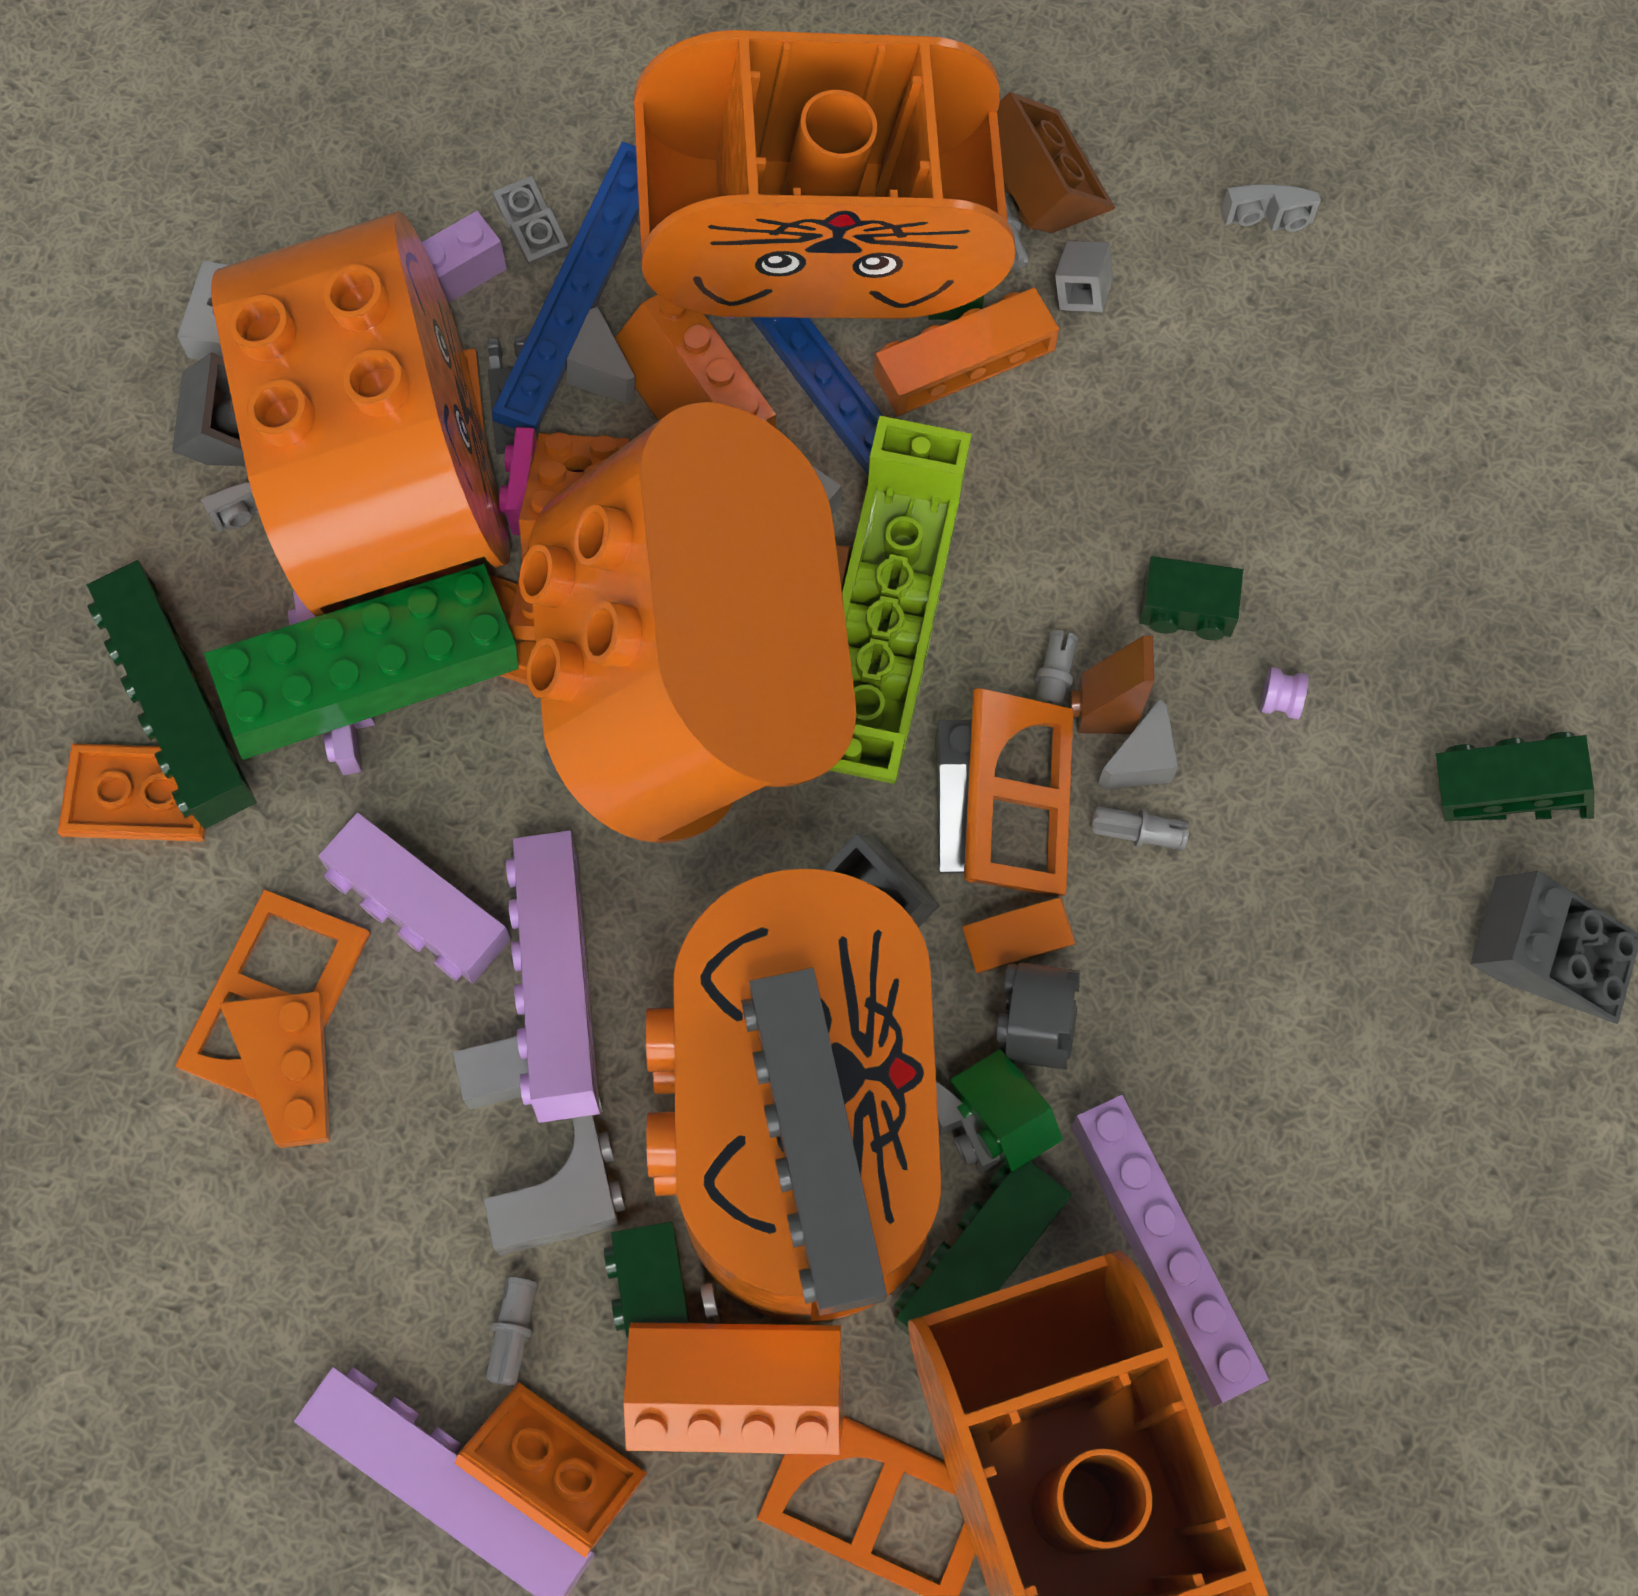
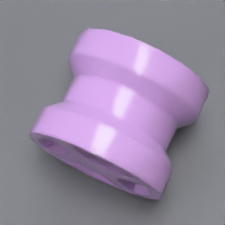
[1260,667,1309,720]

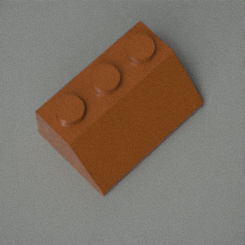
[997,92,1115,233]

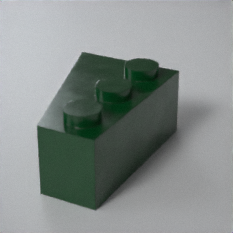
[1436,732,1594,821]

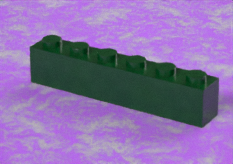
[86,560,257,829]

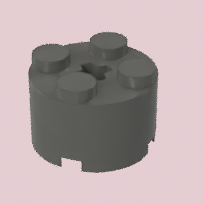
[997,962,1080,1070]

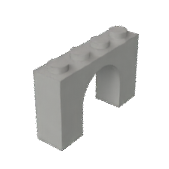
[453,1036,626,1256]

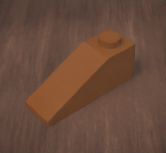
[1069,635,1154,734]

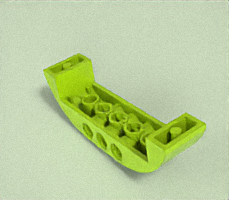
[829,415,972,784]

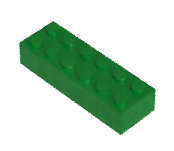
[204,564,519,760]

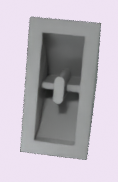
[567,307,635,403]
[1098,700,1178,789]

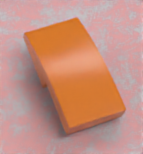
[962,898,1076,973]

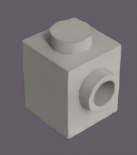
[1055,241,1113,312]

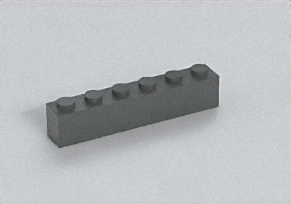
[741,968,887,1316]

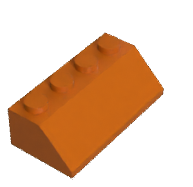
[615,294,777,429]
[623,1322,844,1455]

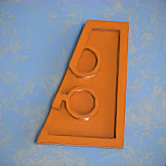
[219,991,330,1148]

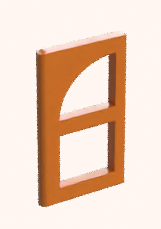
[964,688,1073,896]
[175,890,371,1101]
[757,1415,976,1596]

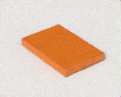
[58,743,206,842]
[454,1382,647,1558]

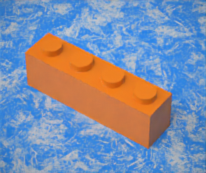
[874,287,1059,417]

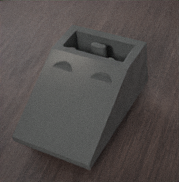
[1470,871,1638,1024]

